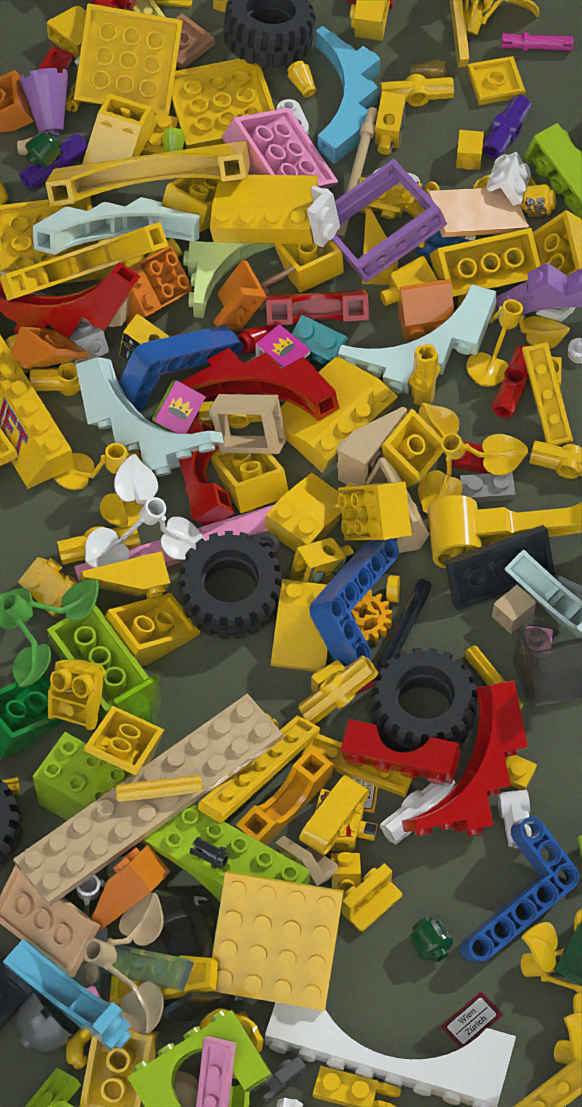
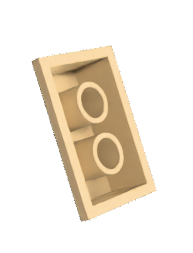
[364,458,430,553]

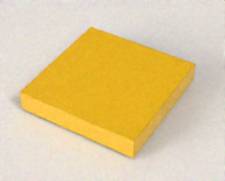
[467,56,526,105]

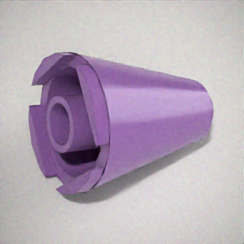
[20,68,68,137]

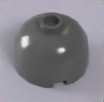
[16,993,74,1052]

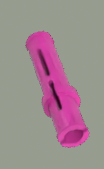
[501,32,573,51]

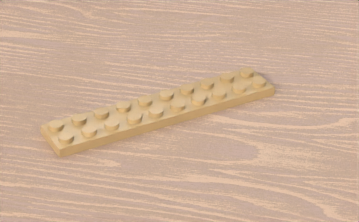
[14,694,283,907]

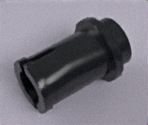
[190,837,230,869]

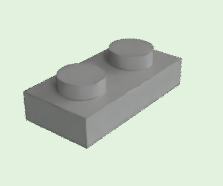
[460,472,515,502]

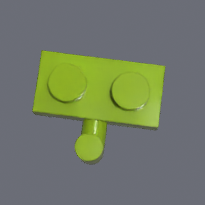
[25,1068,81,1107]

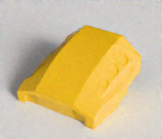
[48,660,106,731]

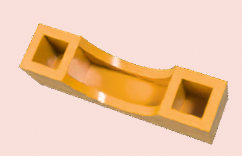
[236,746,333,846]

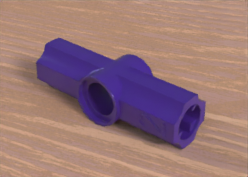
[482,94,532,160]
[19,133,88,190]

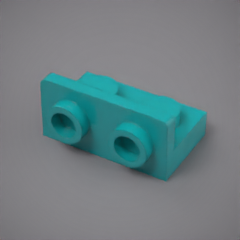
[292,315,348,365]

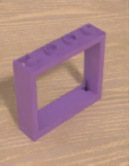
[332,159,447,283]

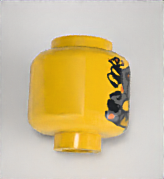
[519,184,556,218]

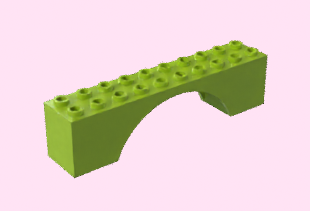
[33,732,310,902]

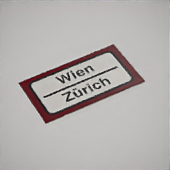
[440,992,503,1049]

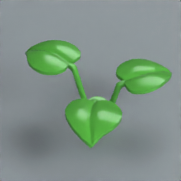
[0,579,99,688]

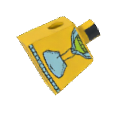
[289,538,354,585]

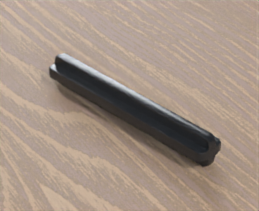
[377,579,432,669]

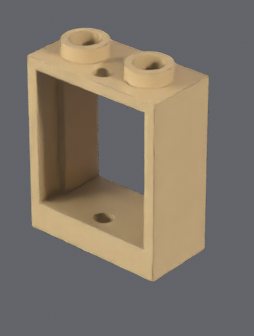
[209,394,287,454]

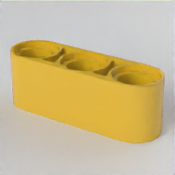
[299,775,370,856]

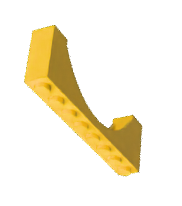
[45,140,251,207]

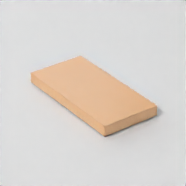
[427,188,529,237]
[0,865,100,977]

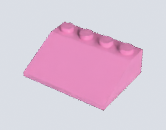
[222,108,338,189]

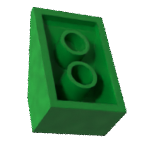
[0,674,64,759]

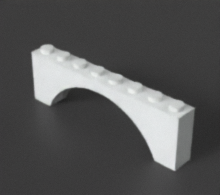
[265,1002,516,1107]

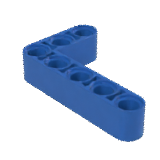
[119,325,243,412]
[310,539,399,667]
[460,817,579,962]

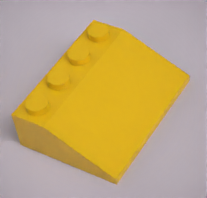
[210,175,319,244]
[280,356,398,474]

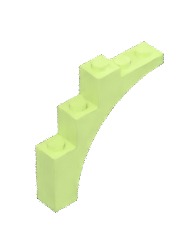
[183,241,274,318]

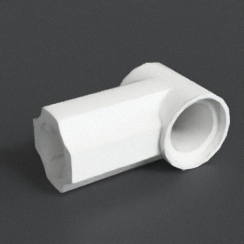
[497,790,532,848]

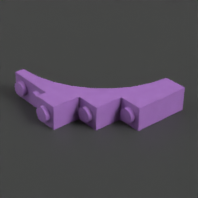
[496,262,582,320]

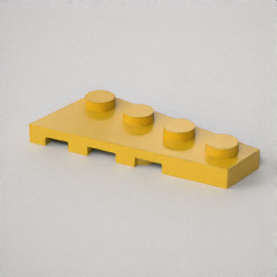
[109,951,218,1008]

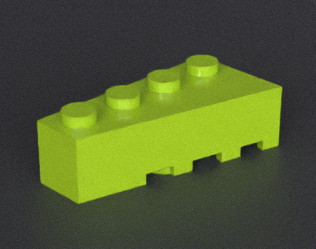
[523,123,582,219]

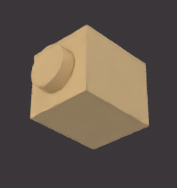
[492,585,536,634]

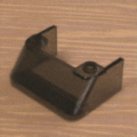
[122,890,244,1021]

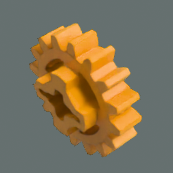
[350,589,392,644]

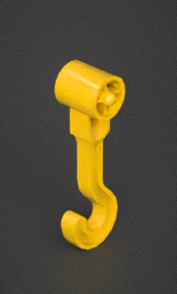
[427,495,582,568]

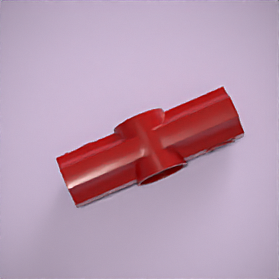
[491,345,529,419]

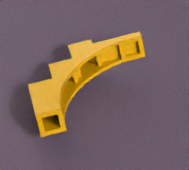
[0,222,168,301]

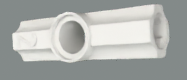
[380,780,456,845]

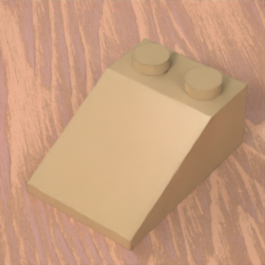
[336,407,407,486]

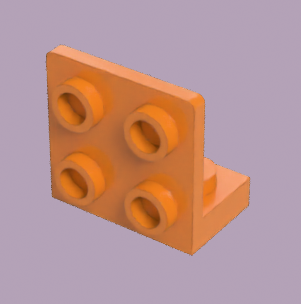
[213,260,267,331]

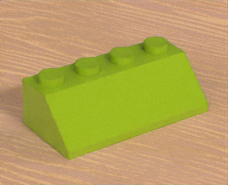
[47,604,153,719]

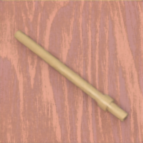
[336,107,378,240]

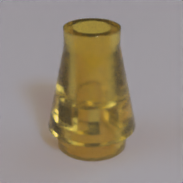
[411,59,446,79]

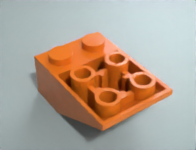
[125,245,194,325]

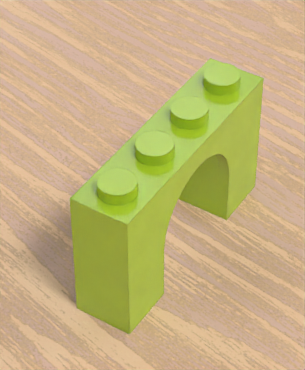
[127,1010,273,1107]

